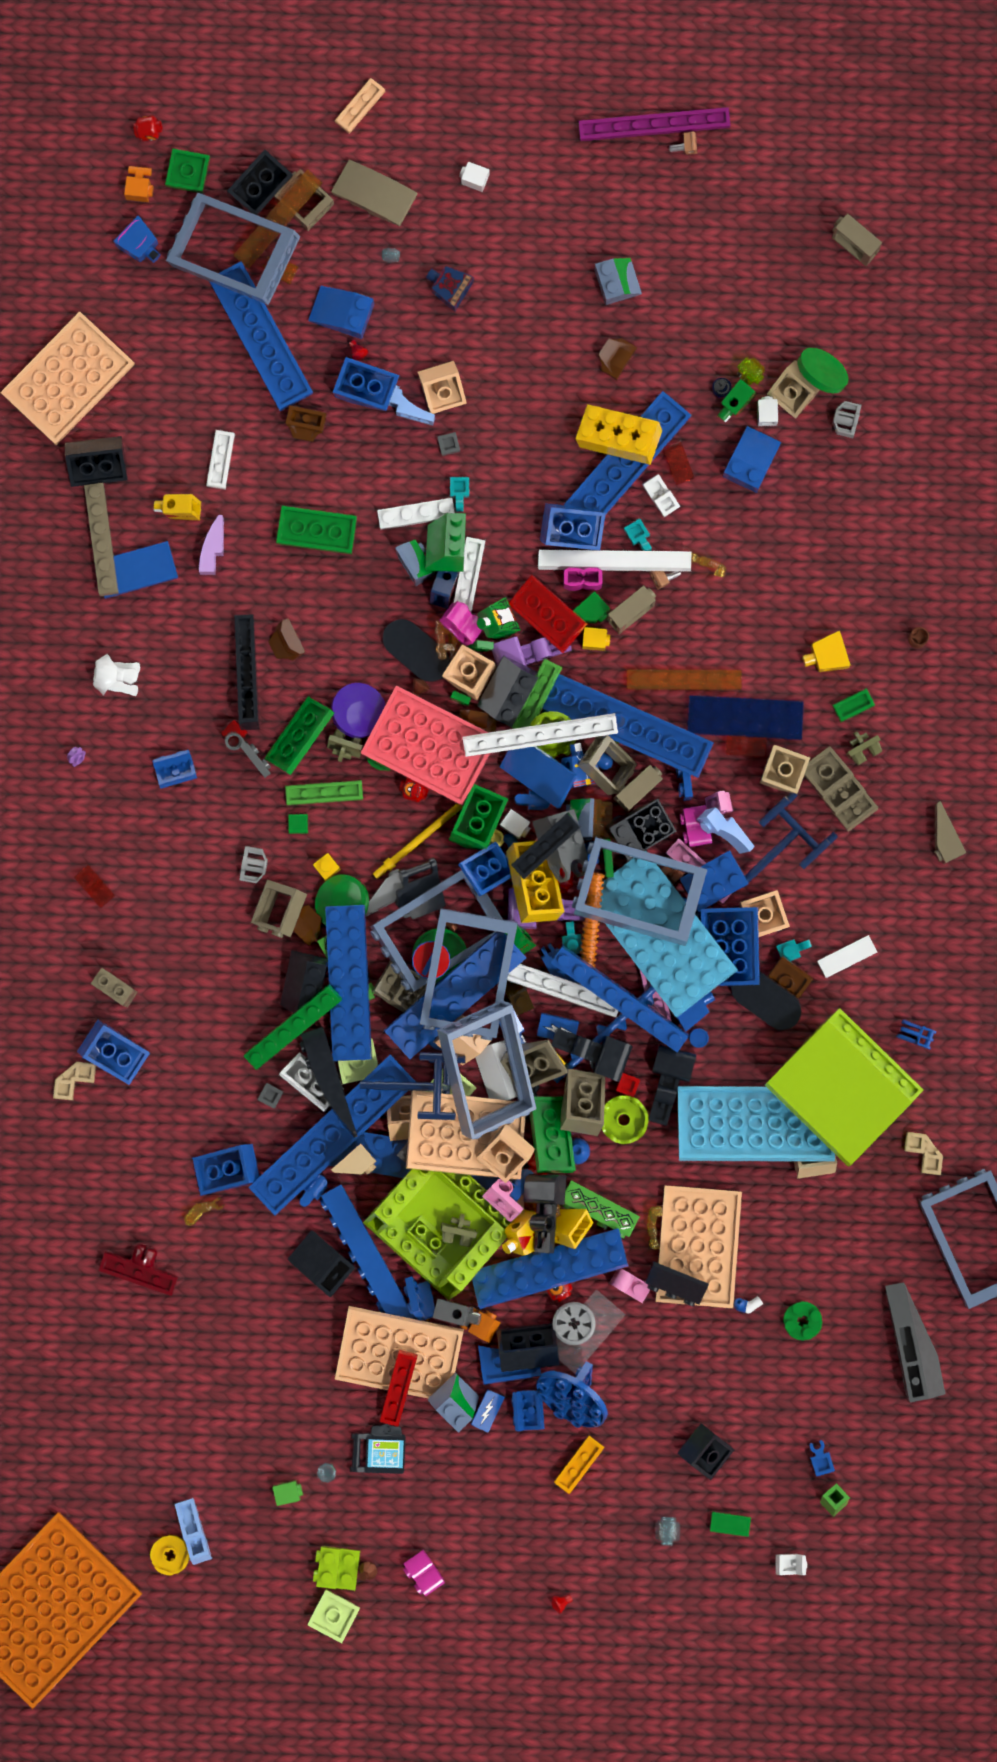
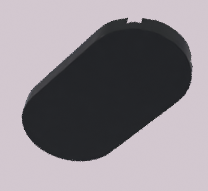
[383,619,450,682]
[731,970,802,1030]

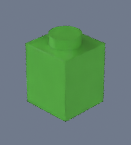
[273,1480,303,1506]
[820,1483,850,1517]

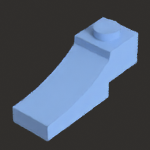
[388,385,435,426]
[697,807,755,854]
[175,1498,212,1565]

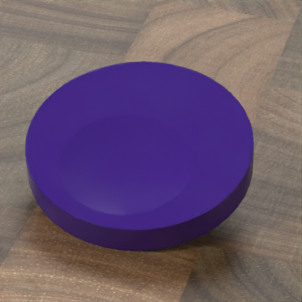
[331,683,386,738]

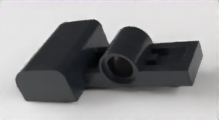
[551,1028,633,1082]
[648,1044,697,1126]
[523,1174,566,1253]

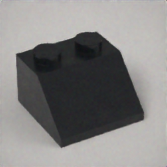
[677,1423,735,1480]

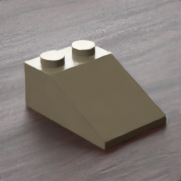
[500,1040,568,1087]
[560,1069,605,1136]

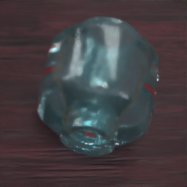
[655,1517,681,1546]

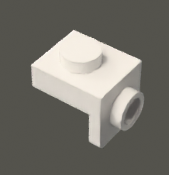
[776,1554,807,1575]

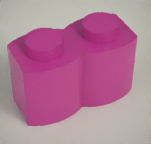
[564,568,602,591]
[440,601,483,646]
[679,805,712,847]
[403,1549,445,1596]

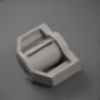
[832,401,861,438]
[240,846,268,883]

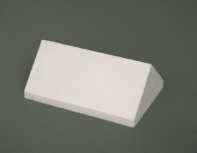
[475,1041,517,1100]
[279,1052,344,1112]

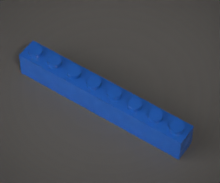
[551,945,689,1052]
[320,1184,416,1320]

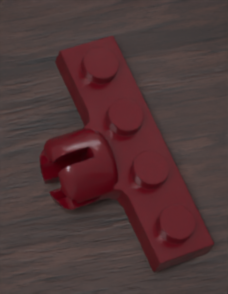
[99,1244,178,1296]

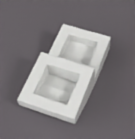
[642,474,680,517]

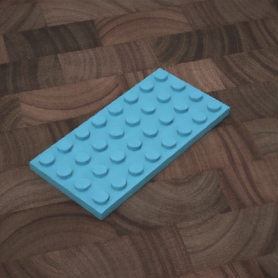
[600,850,738,1017]
[677,1086,835,1161]

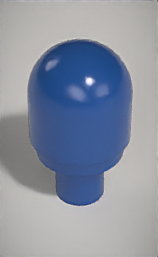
[597,753,613,770]

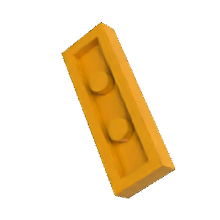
[554,1435,605,1494]

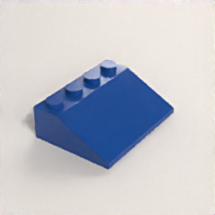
[701,907,760,986]

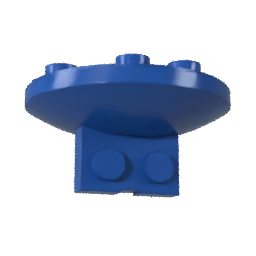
[536,1361,608,1428]

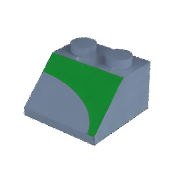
[594,258,642,305]
[395,540,435,586]
[566,798,594,841]
[427,1372,479,1433]

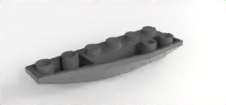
[885,1282,945,1402]

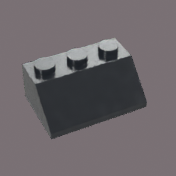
[227,150,293,215]
[65,436,128,487]
[477,655,539,727]
[280,950,328,1013]
[644,1261,709,1307]
[497,1323,560,1372]

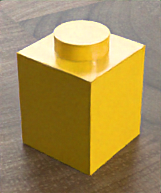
[582,627,610,651]
[313,853,341,881]

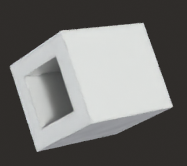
[459,162,489,192]
[757,396,778,426]
[500,809,531,839]

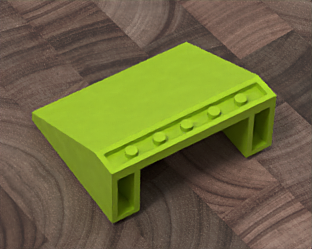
[765,1008,923,1167]
[363,1169,511,1301]

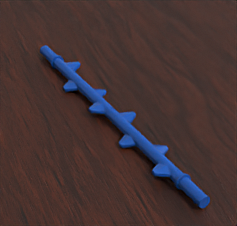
[553,983,656,1083]

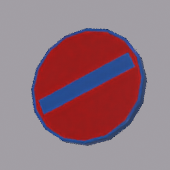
[412,941,450,979]

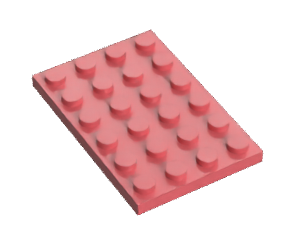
[361,686,491,806]

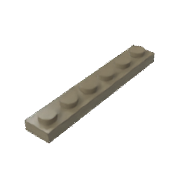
[84,483,119,596]

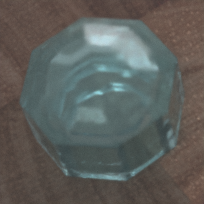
[382,248,400,263]
[317,1463,337,1483]

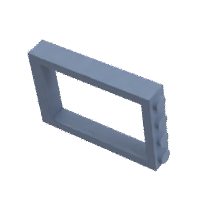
[166,193,301,305]
[572,837,707,946]
[370,870,502,992]
[420,908,518,1040]
[437,1000,537,1140]
[918,1169,997,1309]

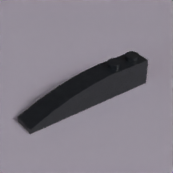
[234,614,260,730]
[300,1027,358,1138]

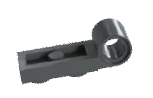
[225,731,271,778]

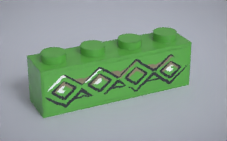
[562,1181,640,1239]

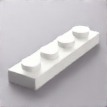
[377,498,455,530]
[454,537,485,612]

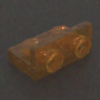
[592,799,612,840]

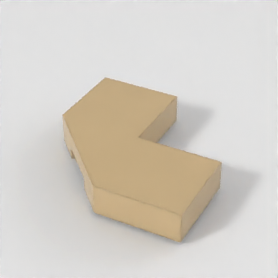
[53,1062,96,1100]
[904,1132,943,1175]

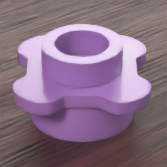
[67,747,86,767]

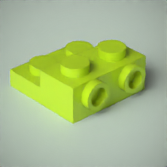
[313,1546,360,1590]

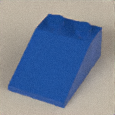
[308,285,374,339]
[333,357,399,411]
[723,426,781,493]
[540,503,606,550]
[458,842,511,897]
[77,1020,150,1085]
[193,1144,260,1196]

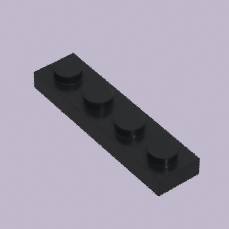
[511,813,581,879]

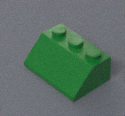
[425,513,466,572]
[449,784,508,849]

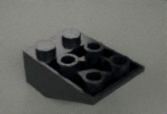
[604,798,676,861]
[287,1230,356,1298]

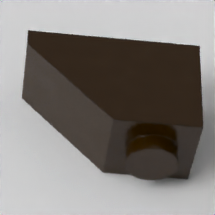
[505,981,534,1016]

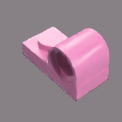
[705,791,733,814]
[482,1179,523,1222]
[609,1268,650,1303]

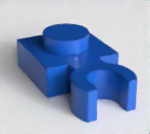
[809,1440,835,1477]

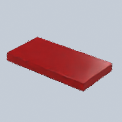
[509,575,588,653]

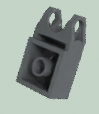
[532,809,588,883]

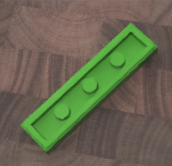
[511,659,562,729]
[285,780,363,806]

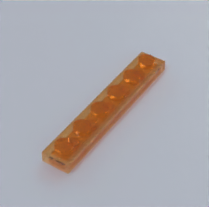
[234,169,323,268]
[627,670,742,690]

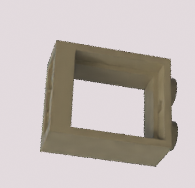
[274,169,334,231]
[832,214,882,266]
[607,586,656,635]
[578,735,637,795]
[613,765,663,812]
[251,880,307,938]
[91,968,138,1008]

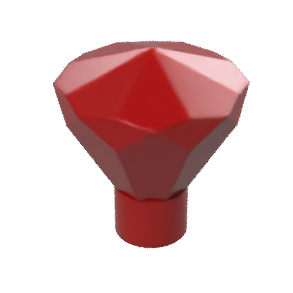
[349,340,368,361]
[551,1594,573,1614]

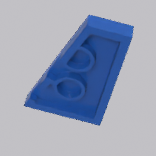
[478,1346,541,1385]

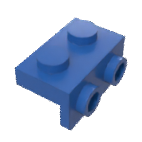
[152,750,197,789]
[404,1276,435,1321]
[511,1390,545,1431]

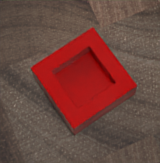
[221,720,248,746]
[616,1073,641,1097]

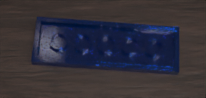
[687,695,804,740]

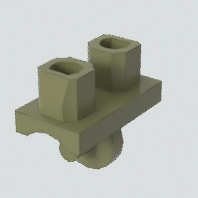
[327,729,363,762]
[846,731,882,766]
[441,1213,477,1247]

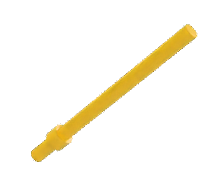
[372,803,464,879]

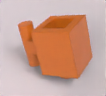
[124,166,154,202]
[460,1306,501,1343]

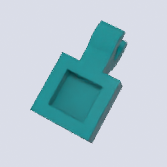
[450,477,469,512]
[624,519,652,551]
[562,921,582,954]
[776,939,812,961]

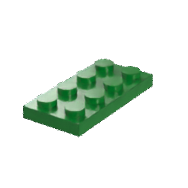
[276,506,357,555]
[264,697,334,775]
[530,1097,576,1173]

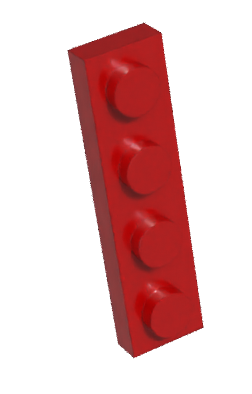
[380,1350,418,1427]

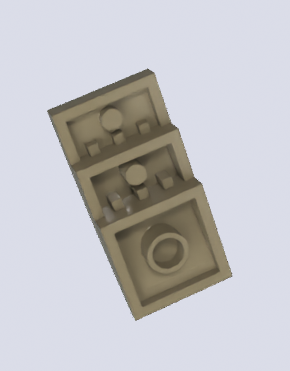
[331,160,418,226]
[804,746,878,832]
[372,960,436,1013]

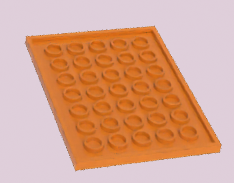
[0,1512,143,1709]

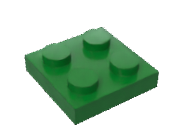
[165,148,210,194]

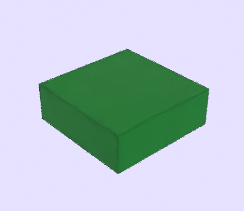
[467,640,494,652]
[451,691,471,707]
[288,814,308,834]

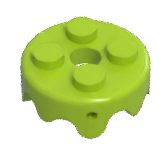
[530,711,576,758]
[602,1096,648,1144]

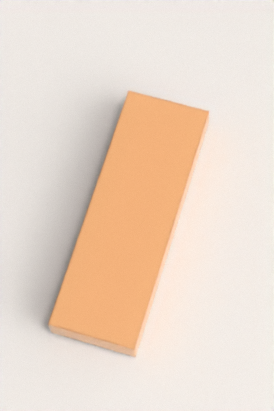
[335,78,385,134]

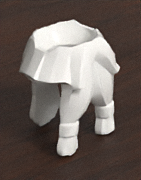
[93,654,140,696]

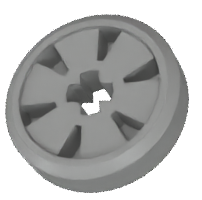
[553,1302,595,1345]

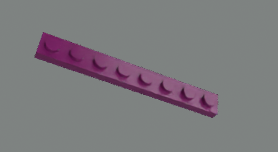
[579,107,730,141]

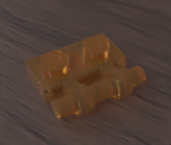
[434,620,467,659]

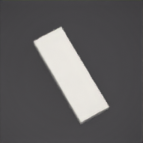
[206,430,235,490]
[817,935,877,978]

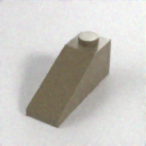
[934,801,966,865]

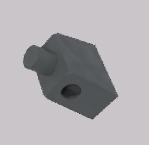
[433,1299,481,1326]

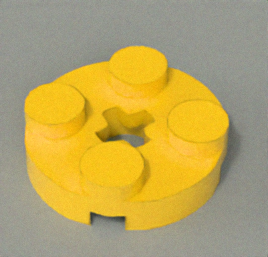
[150,1535,190,1575]

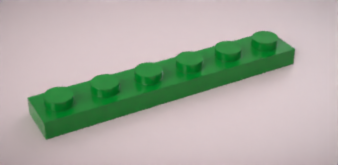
[244,984,342,1070]

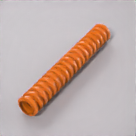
[577,873,605,985]

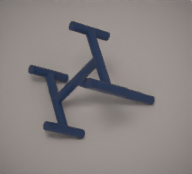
[742,793,838,888]
[360,1052,466,1120]

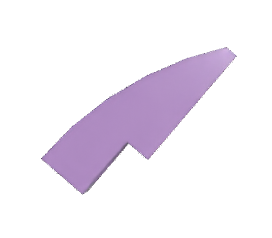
[199,515,224,575]

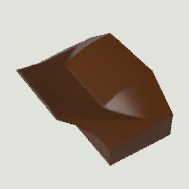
[598,338,637,381]
[286,405,327,442]
[268,618,305,661]
[459,709,497,733]
[282,904,322,946]

